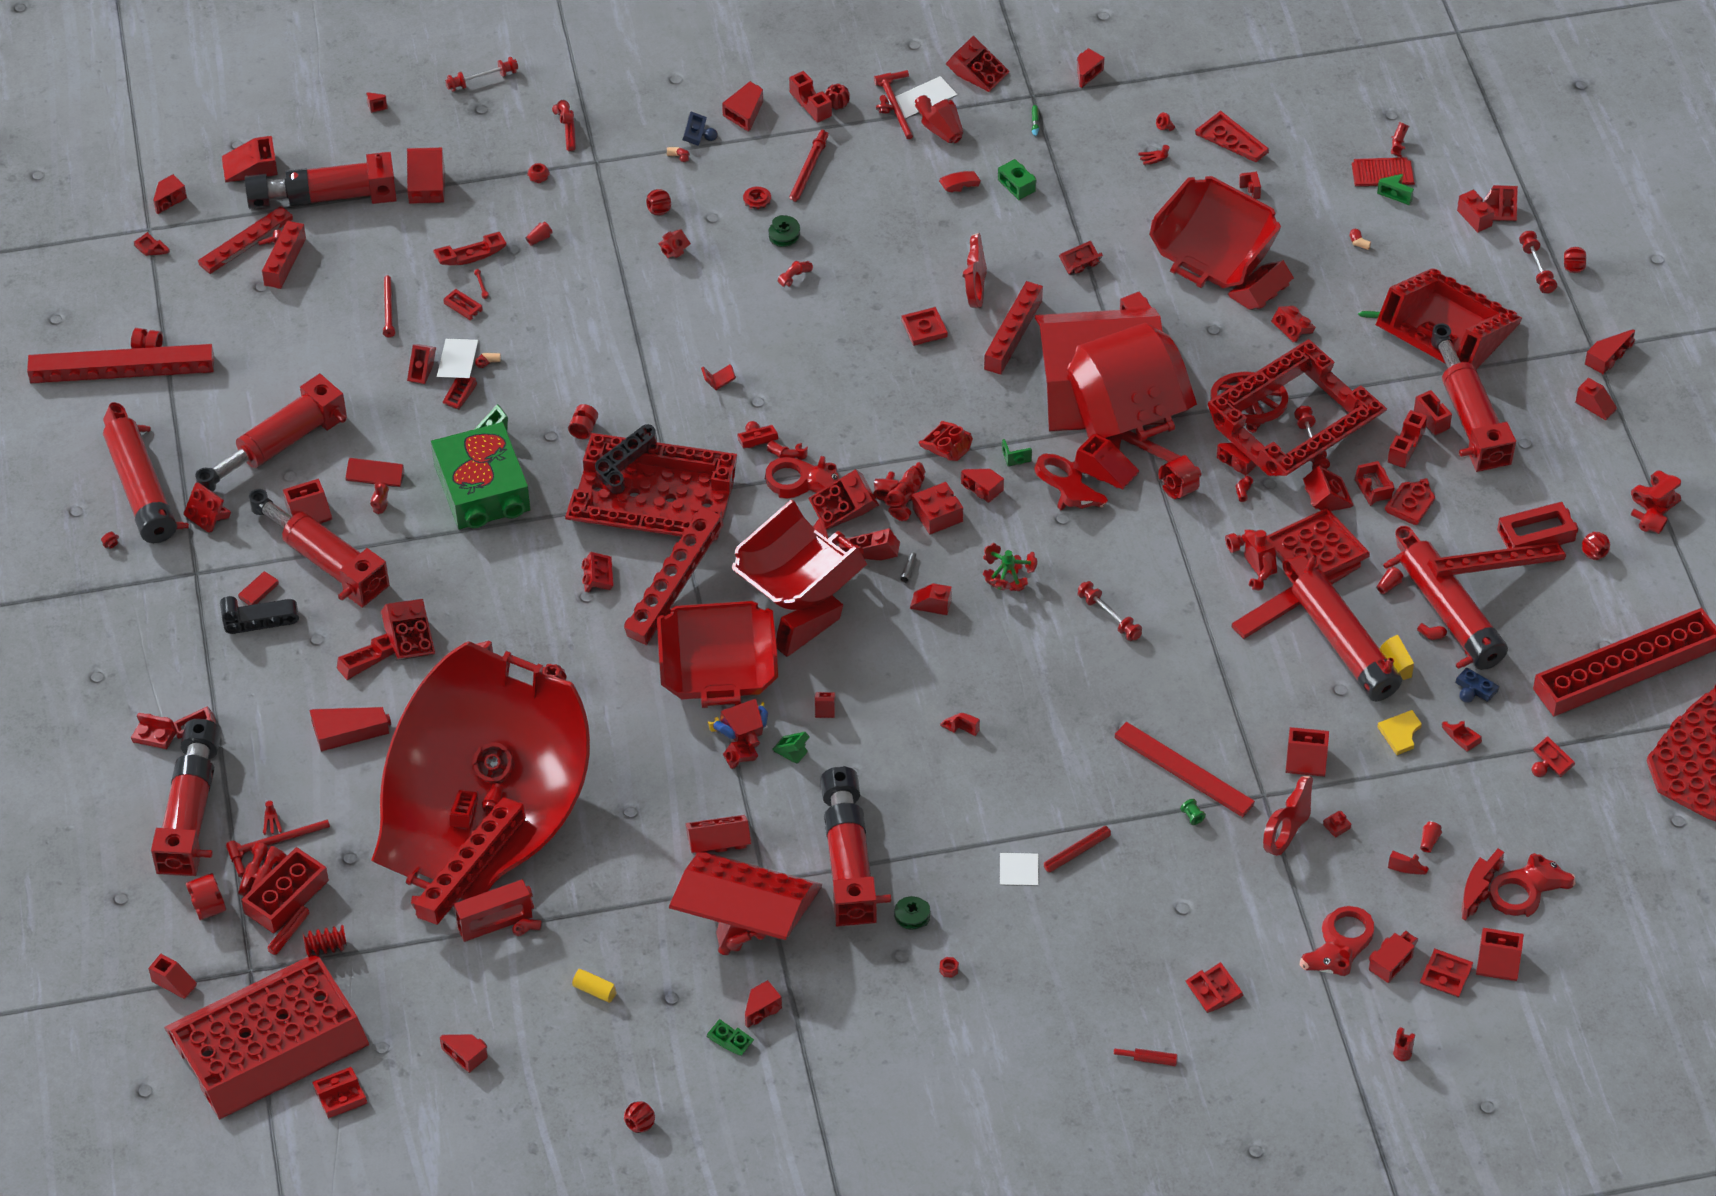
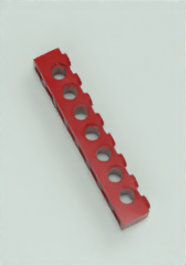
[624,507,723,645]
[414,797,526,925]

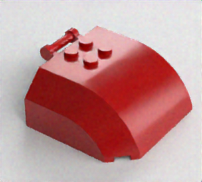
[1149,176,1281,288]
[1067,322,1197,442]
[732,499,867,610]
[657,601,778,708]

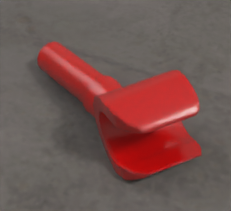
[258,230,282,245]

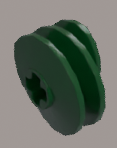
[768,215,800,247]
[894,896,931,930]

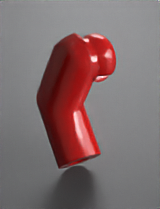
[512,919,542,936]

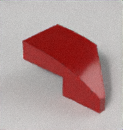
[134,232,170,256]
[940,713,980,736]
[1442,721,1482,752]
[1388,851,1429,875]

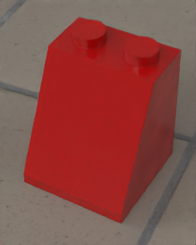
[407,147,445,204]

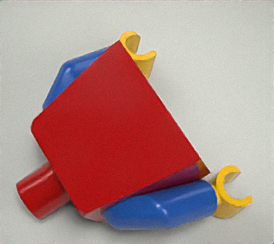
[708,699,768,748]

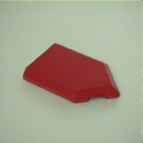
[1384,478,1435,525]

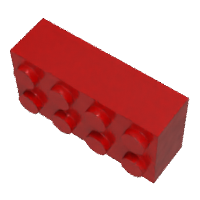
[241,847,329,934]

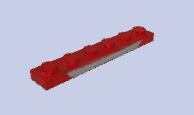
[198,206,293,274]

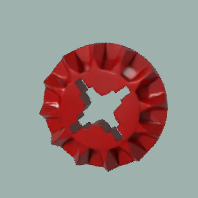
[743,186,771,209]

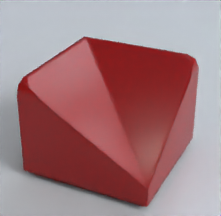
[366,92,388,113]

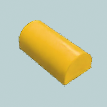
[572,969,617,1003]

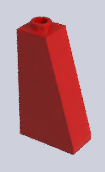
[776,595,843,657]
[309,707,392,752]

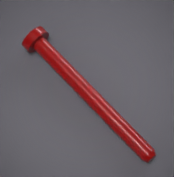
[383,275,395,338]

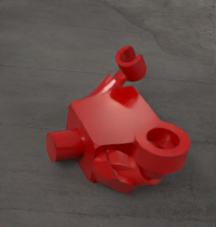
[1225,530,1277,591]
[716,922,766,956]

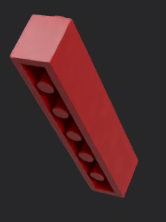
[984,281,1043,375]

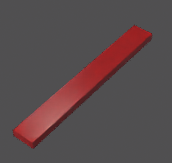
[1427,542,1566,577]
[1231,562,1361,639]
[1114,721,1255,818]

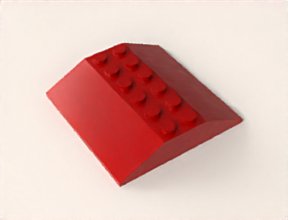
[669,852,822,940]

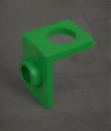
[1002,439,1032,466]

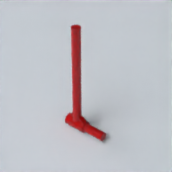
[874,70,913,139]
[226,819,330,877]

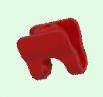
[1631,470,1681,515]

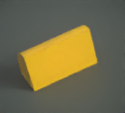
[1379,635,1414,680]

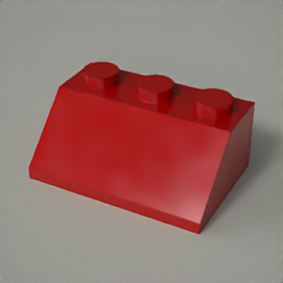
[1228,260,1294,309]
[685,814,751,855]

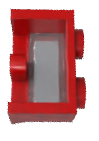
[1354,461,1395,506]

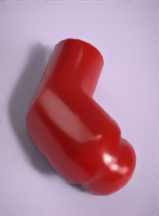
[1235,476,1254,502]
[1417,623,1447,640]

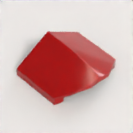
[1484,185,1518,221]

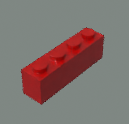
[262,221,306,289]

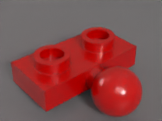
[737,421,779,449]
[1531,736,1575,777]

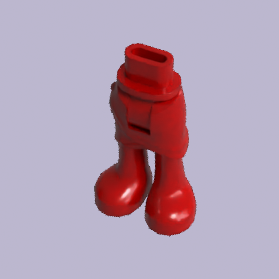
[884,462,926,521]

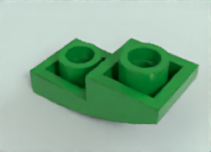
[706,1019,754,1056]

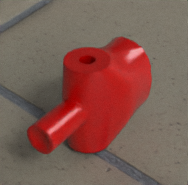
[873,471,899,501]
[370,482,389,514]
[1631,508,1668,534]

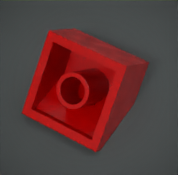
[1303,466,1354,511]

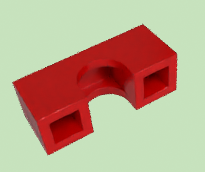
[789,71,832,123]
[1387,410,1427,468]

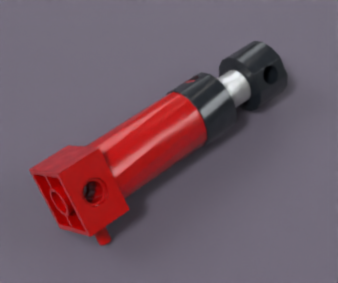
[245,152,397,210]
[151,719,221,876]
[820,766,892,927]

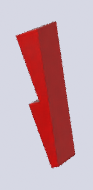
[337,633,395,680]

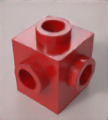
[658,229,691,258]

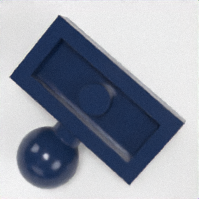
[682,111,718,146]
[1455,667,1500,703]

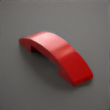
[433,231,507,265]

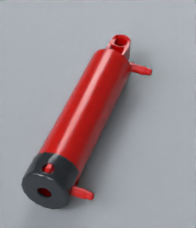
[103,402,189,544]
[1383,526,1508,670]
[1282,554,1402,702]

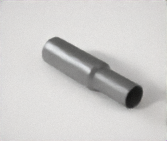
[900,552,917,582]

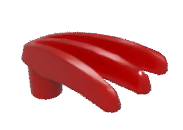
[1138,145,1170,165]
[263,801,282,835]

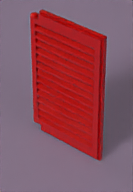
[1351,157,1415,187]

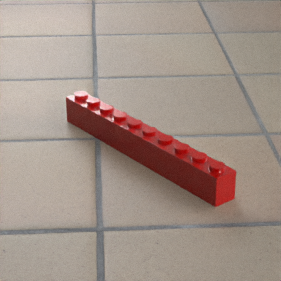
[27,344,214,383]

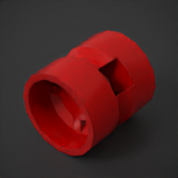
[131,328,163,349]
[568,404,598,439]

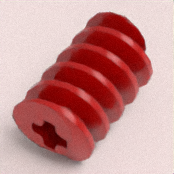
[303,925,347,956]

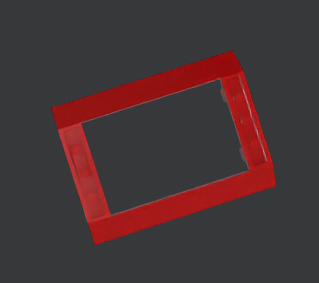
[1207,339,1387,476]

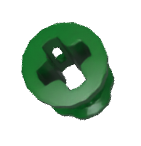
[1180,799,1206,825]

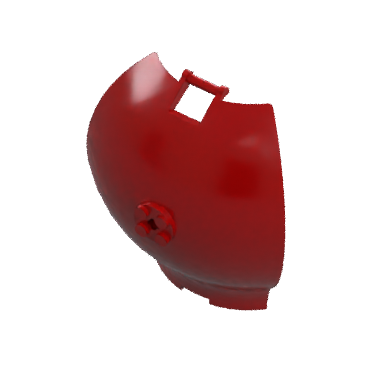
[371,641,590,900]

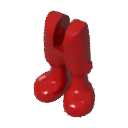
[238,843,287,896]

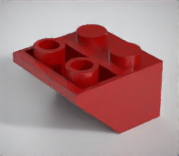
[283,478,332,523]
[1285,727,1329,777]
[1476,928,1524,981]

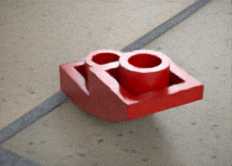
[939,171,981,192]

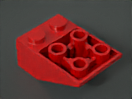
[946,35,1010,92]
[222,136,278,183]
[1073,433,1140,490]
[808,469,879,530]
[381,599,435,659]

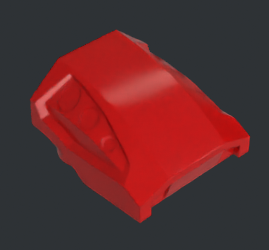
[918,421,973,461]

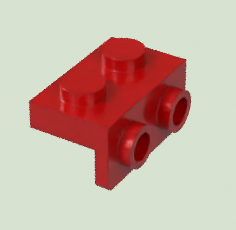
[1059,240,1103,274]
[1271,306,1316,342]

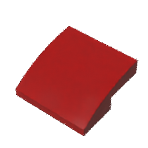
[1420,948,1473,997]
[1185,962,1244,1013]
[312,1067,367,1119]

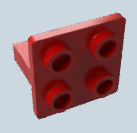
[184,483,231,533]

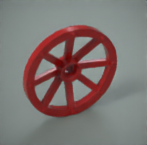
[1210,372,1288,424]

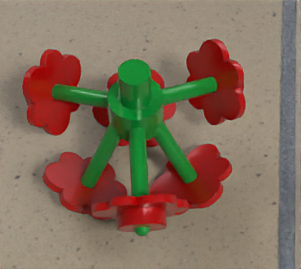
[983,543,1038,591]

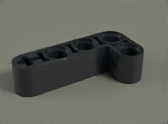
[595,424,657,494]
[220,596,299,634]

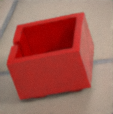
[912,482,963,535]

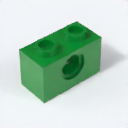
[998,159,1037,200]

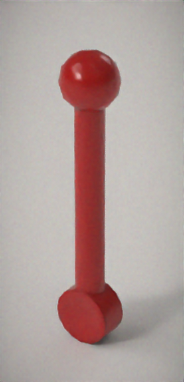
[474,269,489,299]

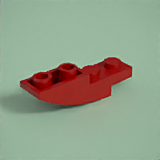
[1462,848,1505,921]

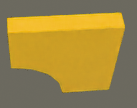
[1377,710,1422,755]

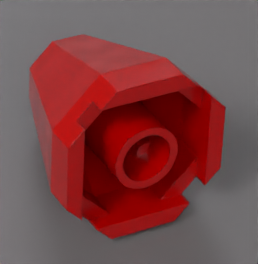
[921,99,963,143]

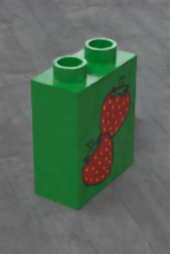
[431,422,531,530]

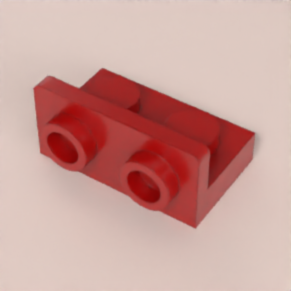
[581,552,613,592]
[131,713,177,749]

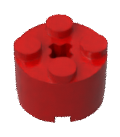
[1158,455,1202,499]
[186,873,226,920]

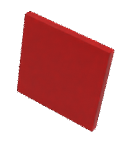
[1267,508,1370,577]

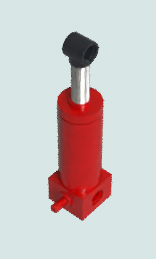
[1431,323,1516,472]
[195,373,347,492]
[249,489,390,608]

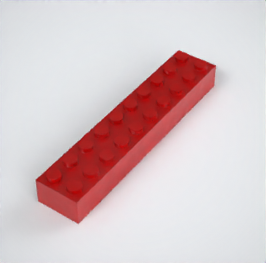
[1533,608,1716,717]

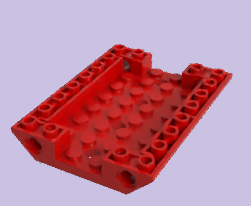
[565,433,737,541]
[164,954,369,1120]

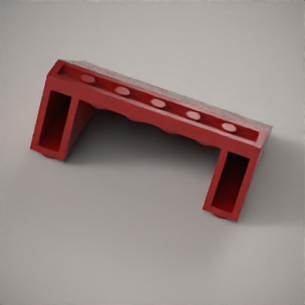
[1375,268,1522,370]

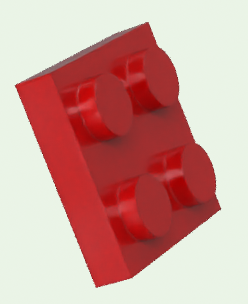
[901,307,948,346]

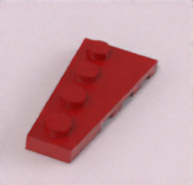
[1195,110,1269,162]

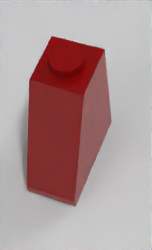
[722,81,763,132]

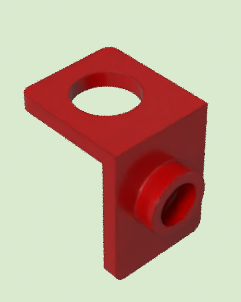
[701,364,736,390]

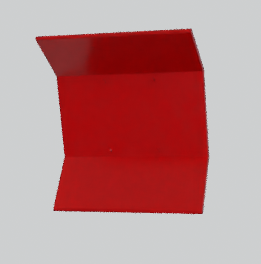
[1035,308,1165,432]

